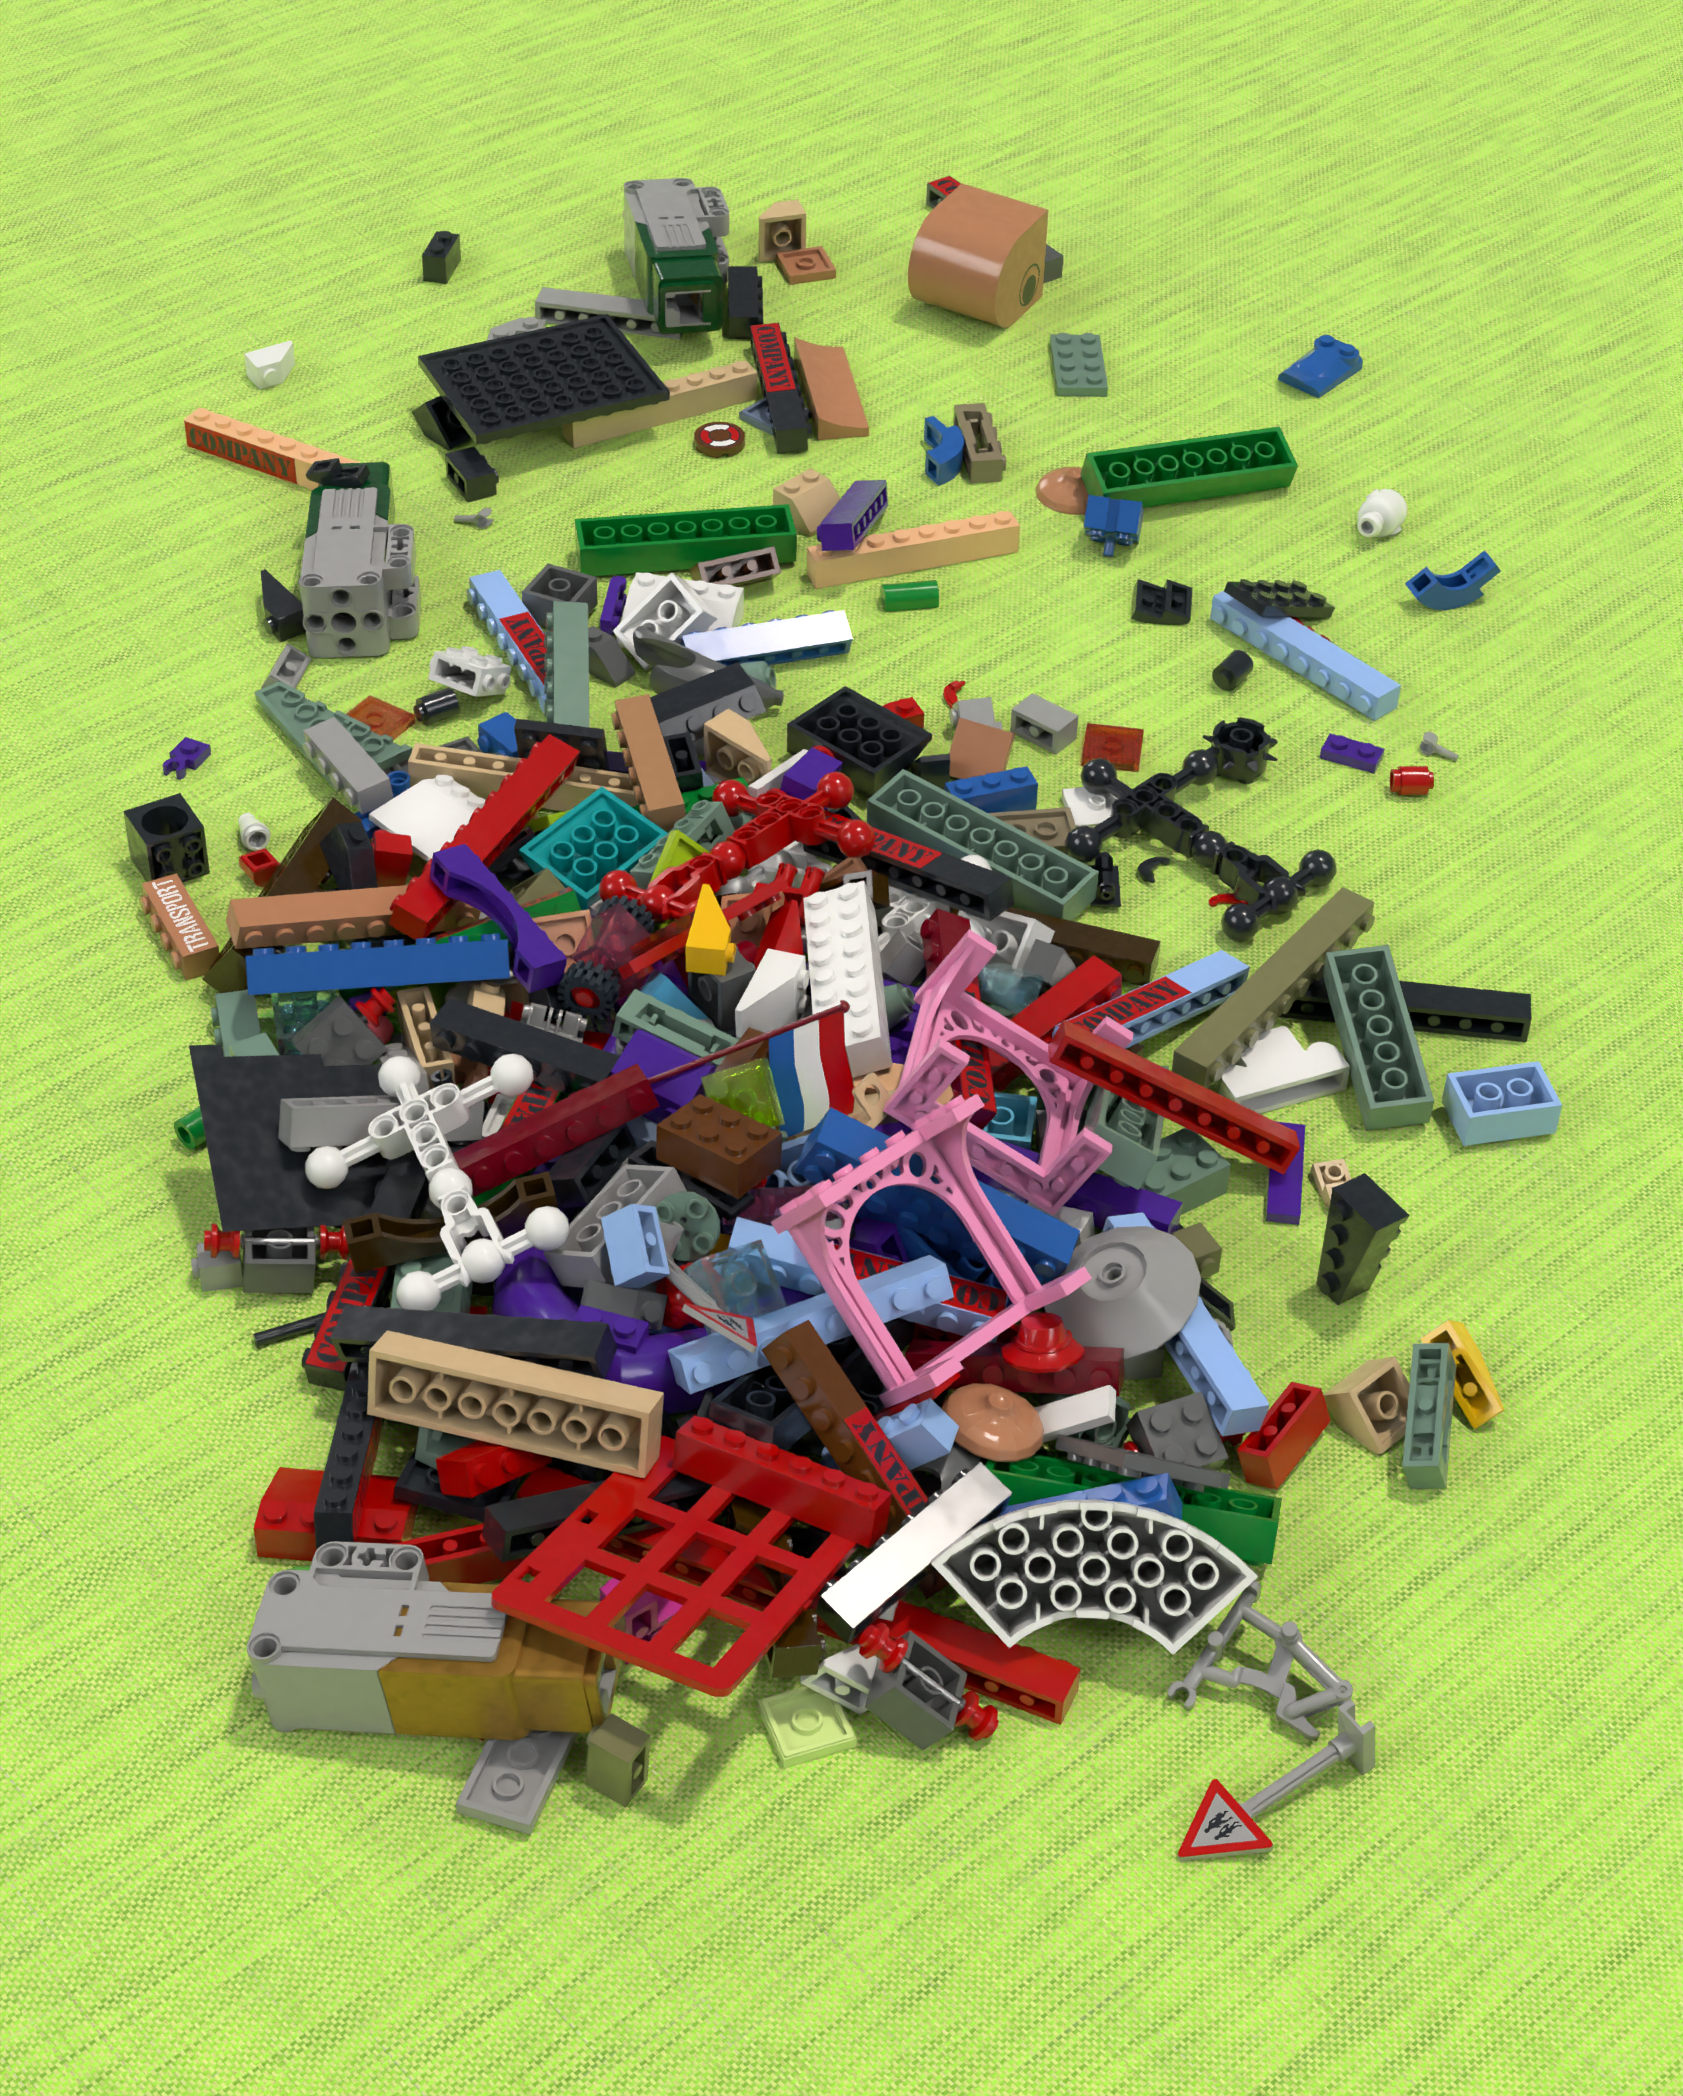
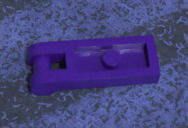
[600,576,627,636]

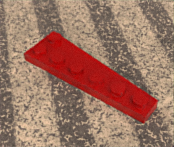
[617,876,789,980]

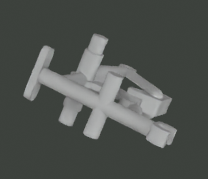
[1167,1580,1353,1740]

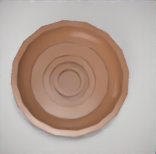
[1035,467,1089,515]
[941,1383,1044,1462]

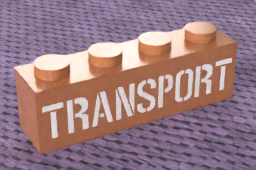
[139,874,219,980]

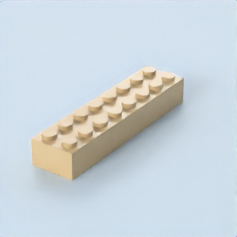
[367,1331,664,1478]

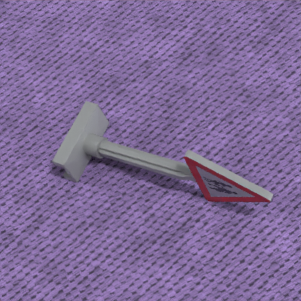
[642,1221,758,1353]
[1178,1699,1375,1861]

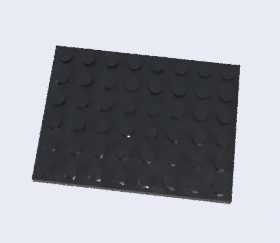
[418,314,670,445]

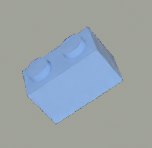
[601,1204,670,1289]

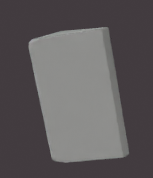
[261,643,312,689]

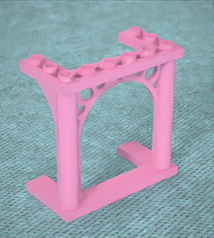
[883,929,1134,1216]
[771,1094,1092,1408]

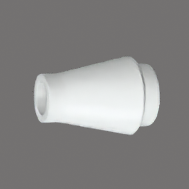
[238,813,270,851]

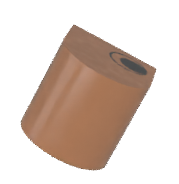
[908,183,1049,328]

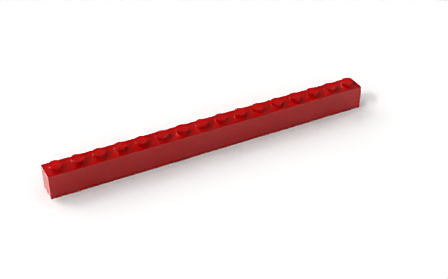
[517,1466,1081,1725]

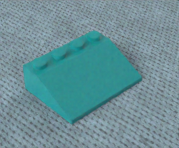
[519,786,668,910]

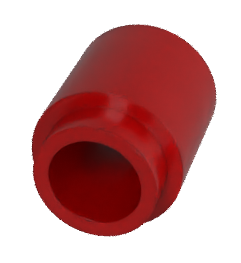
[1389,766,1434,795]

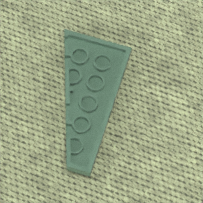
[254,681,412,792]

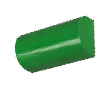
[880,580,939,612]

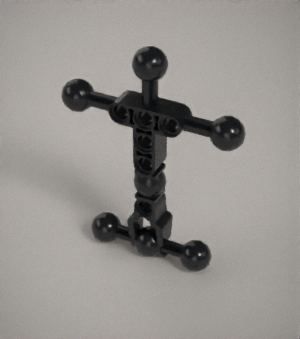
[1065,749,1337,942]

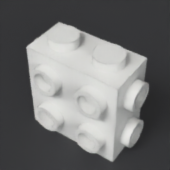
[428,646,511,697]

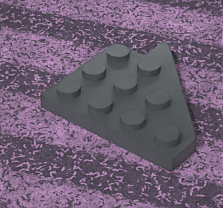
[1055,1434,1231,1492]

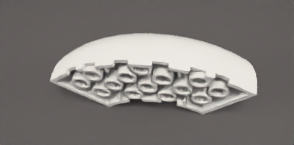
[931,1499,1258,1654]

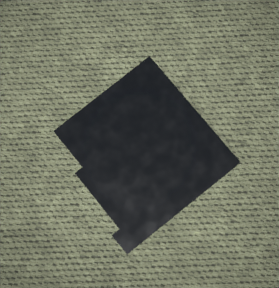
[189,1045,388,1232]

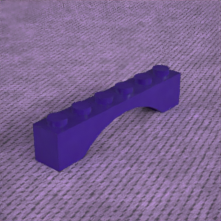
[429,844,567,993]

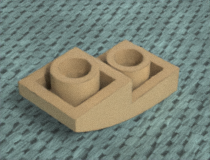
[1310,1159,1351,1209]

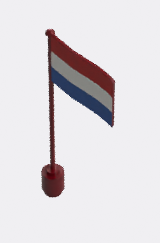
[569,1000,855,1137]

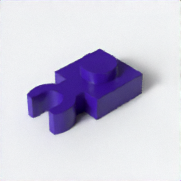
[163,737,211,780]

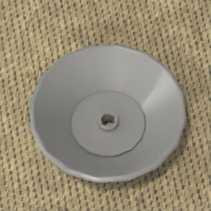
[1044,1226,1201,1360]

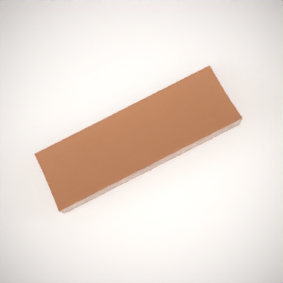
[794,337,869,440]

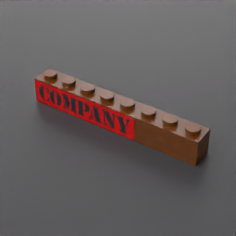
[761,1320,950,1599]

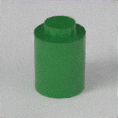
[174,1106,206,1149]

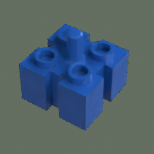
[1084,495,1144,557]

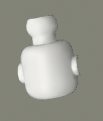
[1357,489,1407,538]

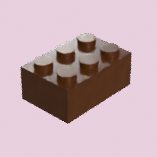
[656,1094,782,1199]

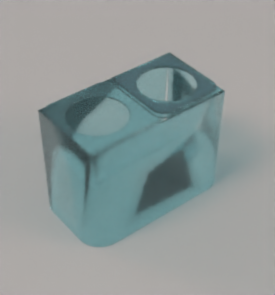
[978,963,1043,1013]

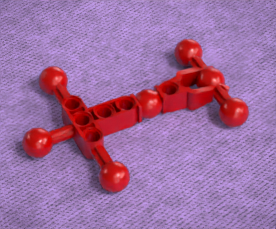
[599,772,876,931]

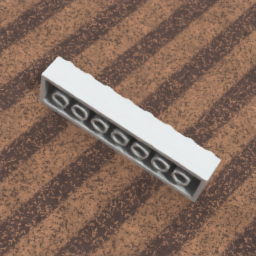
[803,881,892,1078]

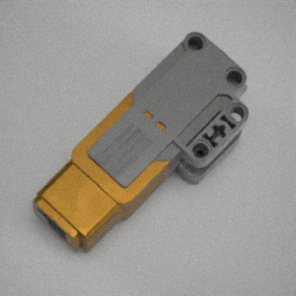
[247,1541,621,1740]

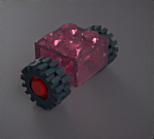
[557,895,660,1021]

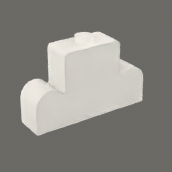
[1219,1026,1350,1114]

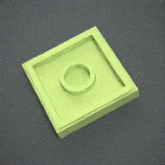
[758,1686,857,1768]

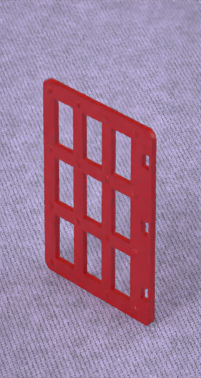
[491,1436,860,1697]

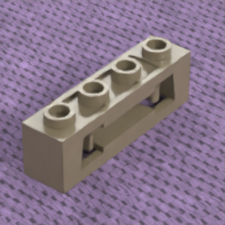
[953,403,1006,483]

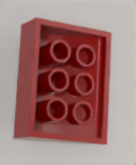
[253,1467,418,1561]

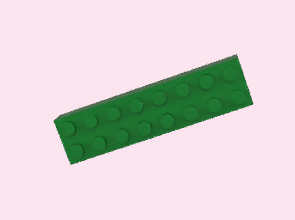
[1080,426,1298,508]
[575,504,797,577]
[986,1455,1282,1566]

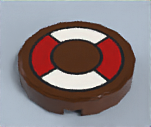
[694,422,745,458]

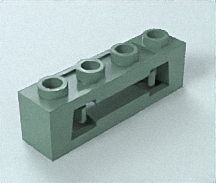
[630,800,735,890]
[612,989,739,1086]
[1402,1343,1456,1489]

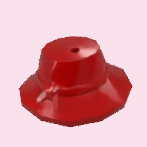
[1001,1312,1085,1373]

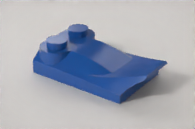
[1278,335,1363,398]

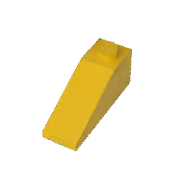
[686,884,736,976]
[1421,1320,1505,1429]

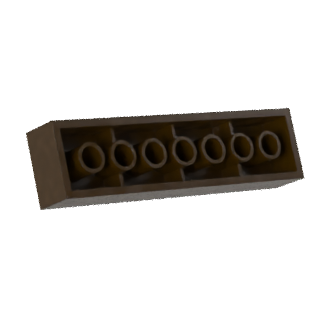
[202,797,362,993]

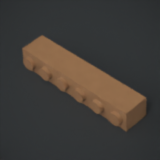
[611,694,686,831]

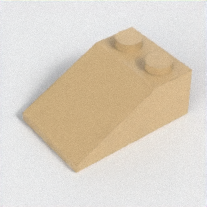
[704,709,772,785]

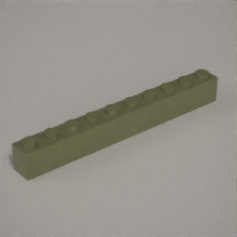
[1172,887,1375,1088]

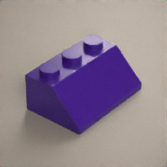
[611,1029,716,1124]

